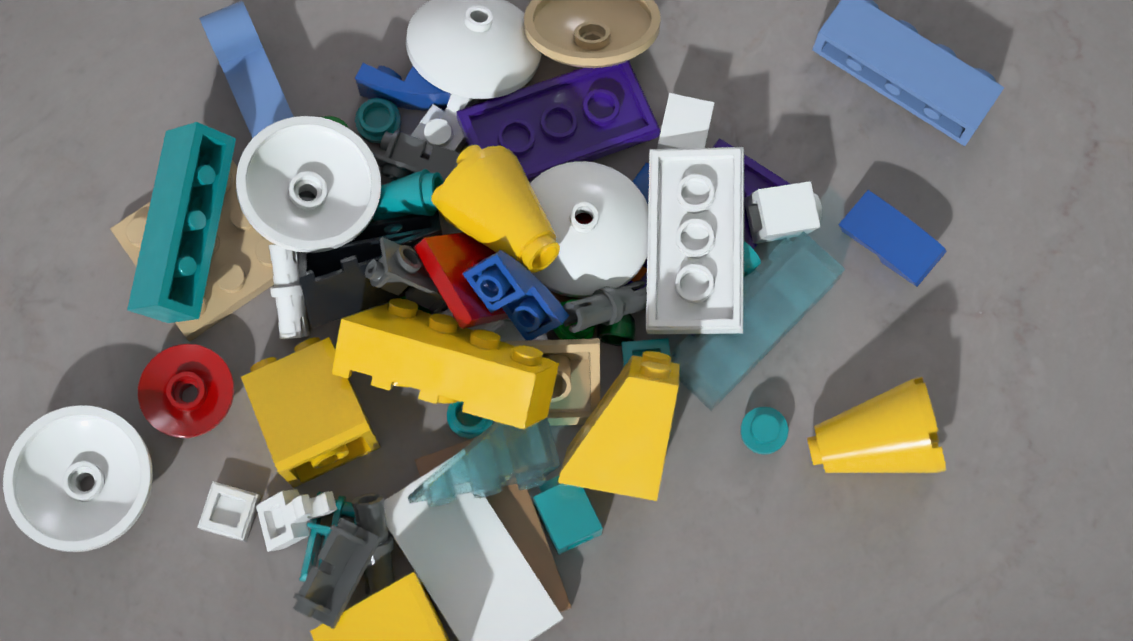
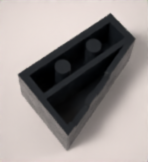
[299,210,443,328]

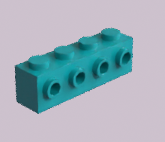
[127,122,236,323]

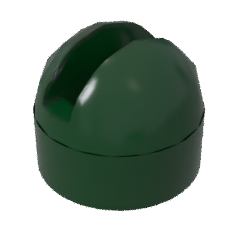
[597,314,636,346]

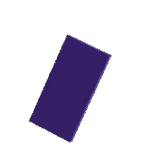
[456,61,661,182]

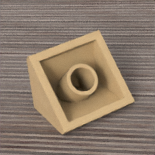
[503,339,600,427]

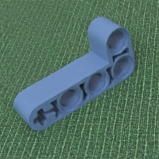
[199,0,294,139]

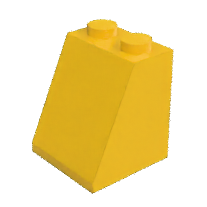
[241,337,381,488]
[558,351,680,501]
[310,572,450,641]

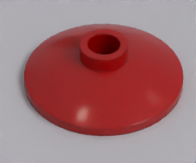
[138,344,234,438]

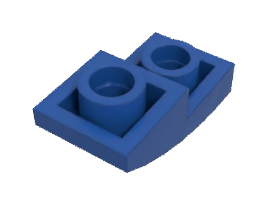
[355,63,452,111]
[838,190,947,287]
[463,250,569,341]

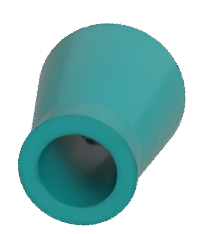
[376,169,444,216]

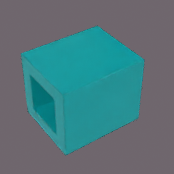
[533,476,603,555]

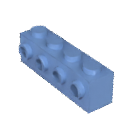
[812,0,1005,146]

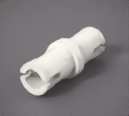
[269,244,310,339]

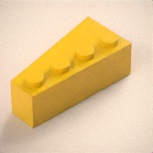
[332,298,559,429]

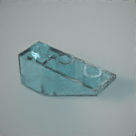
[408,417,561,507]

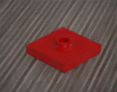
[414,232,509,329]

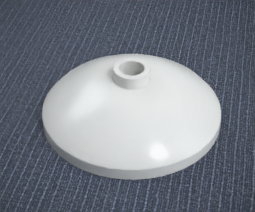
[406,0,542,99]
[236,116,381,253]
[530,162,648,298]
[3,405,153,552]

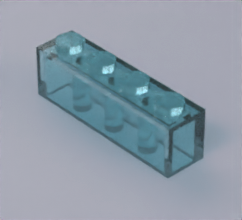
[672,231,845,411]

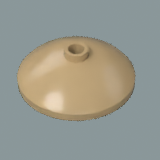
[524,0,661,68]

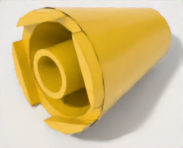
[807,376,946,473]

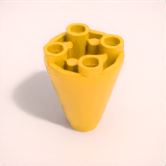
[431,145,560,273]

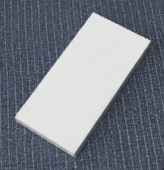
[646,147,744,334]
[384,454,563,641]

